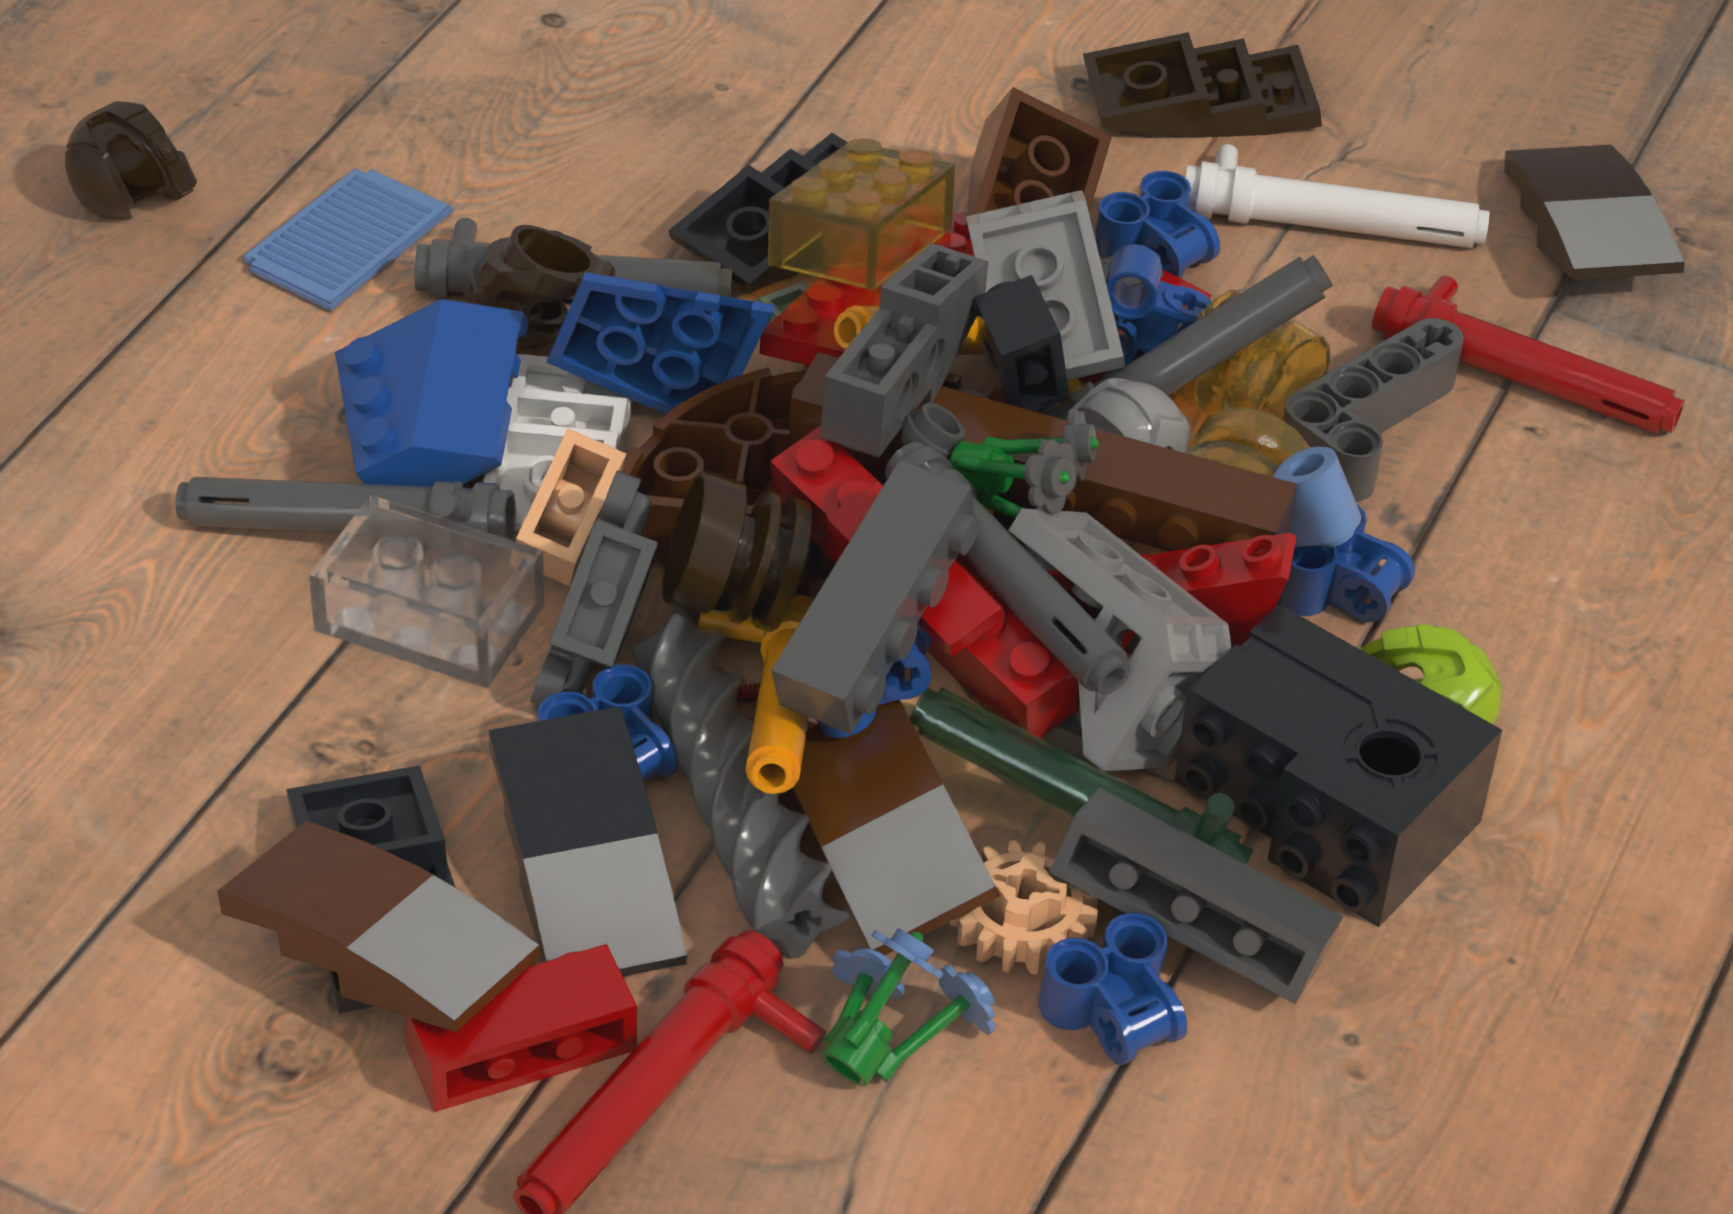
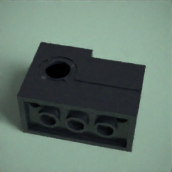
[1174,604,1502,927]

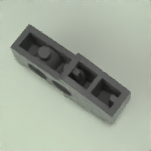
[820,243,989,457]

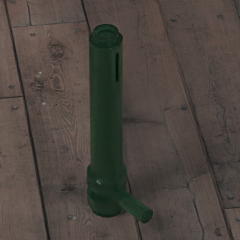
[910,687,1254,865]

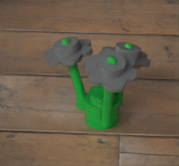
[950,409,1099,549]

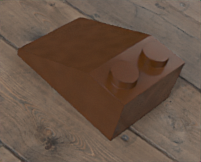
[966,87,1112,227]

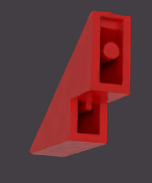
[1047,533,1297,655]

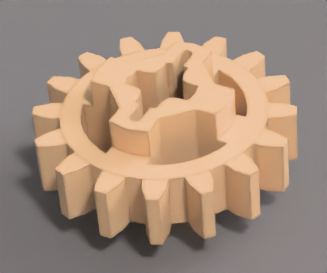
[949,840,1098,975]

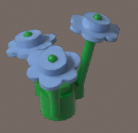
[820,928,996,1087]

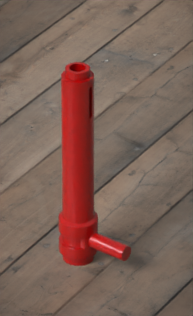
[1372,275,1685,435]
[513,930,826,1214]

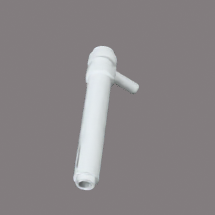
[1185,144,1489,248]

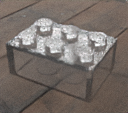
[309,495,544,688]

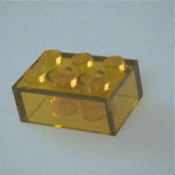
[768,138,955,290]

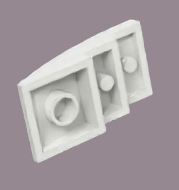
[483,354,634,531]

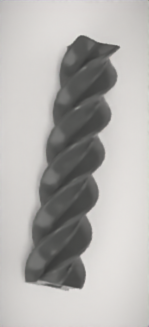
[632,607,849,958]

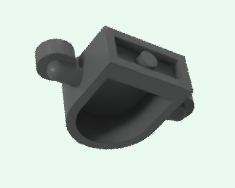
[530,470,658,706]

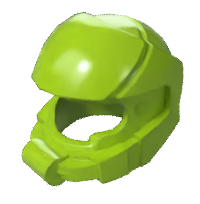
[1358,624,1503,725]

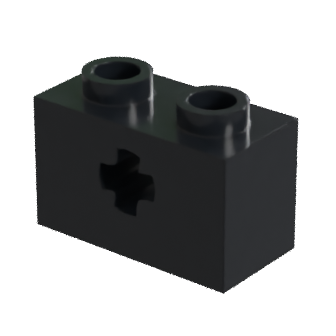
[974,275,1070,412]

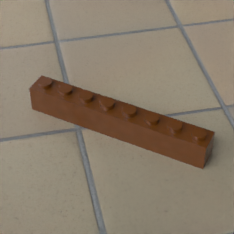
[789,352,1297,551]

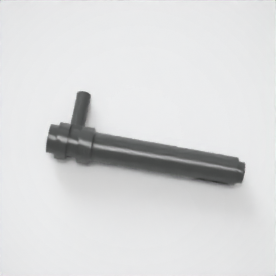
[415,218,732,300]
[1040,255,1333,420]
[885,442,1130,694]
[175,476,516,546]

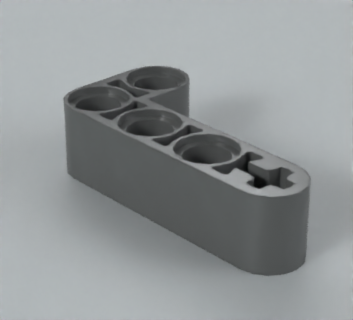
[1278,318,1464,502]

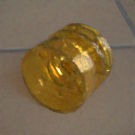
[1174,290,1330,447]

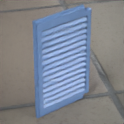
[243,168,454,311]

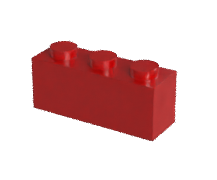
[405,944,637,1112]

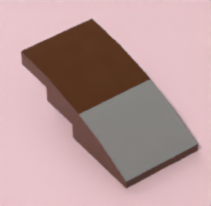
[793,700,1000,955]
[217,821,541,1032]

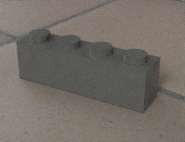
[771,460,980,734]
[1049,787,1344,1004]

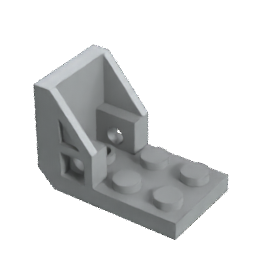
[966,190,1125,380]
[1008,508,1232,771]

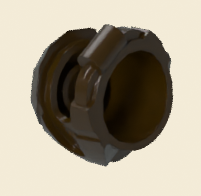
[65,101,197,219]
[470,225,616,348]

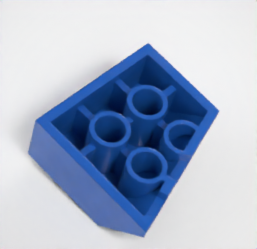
[546,272,775,414]
[335,299,529,487]

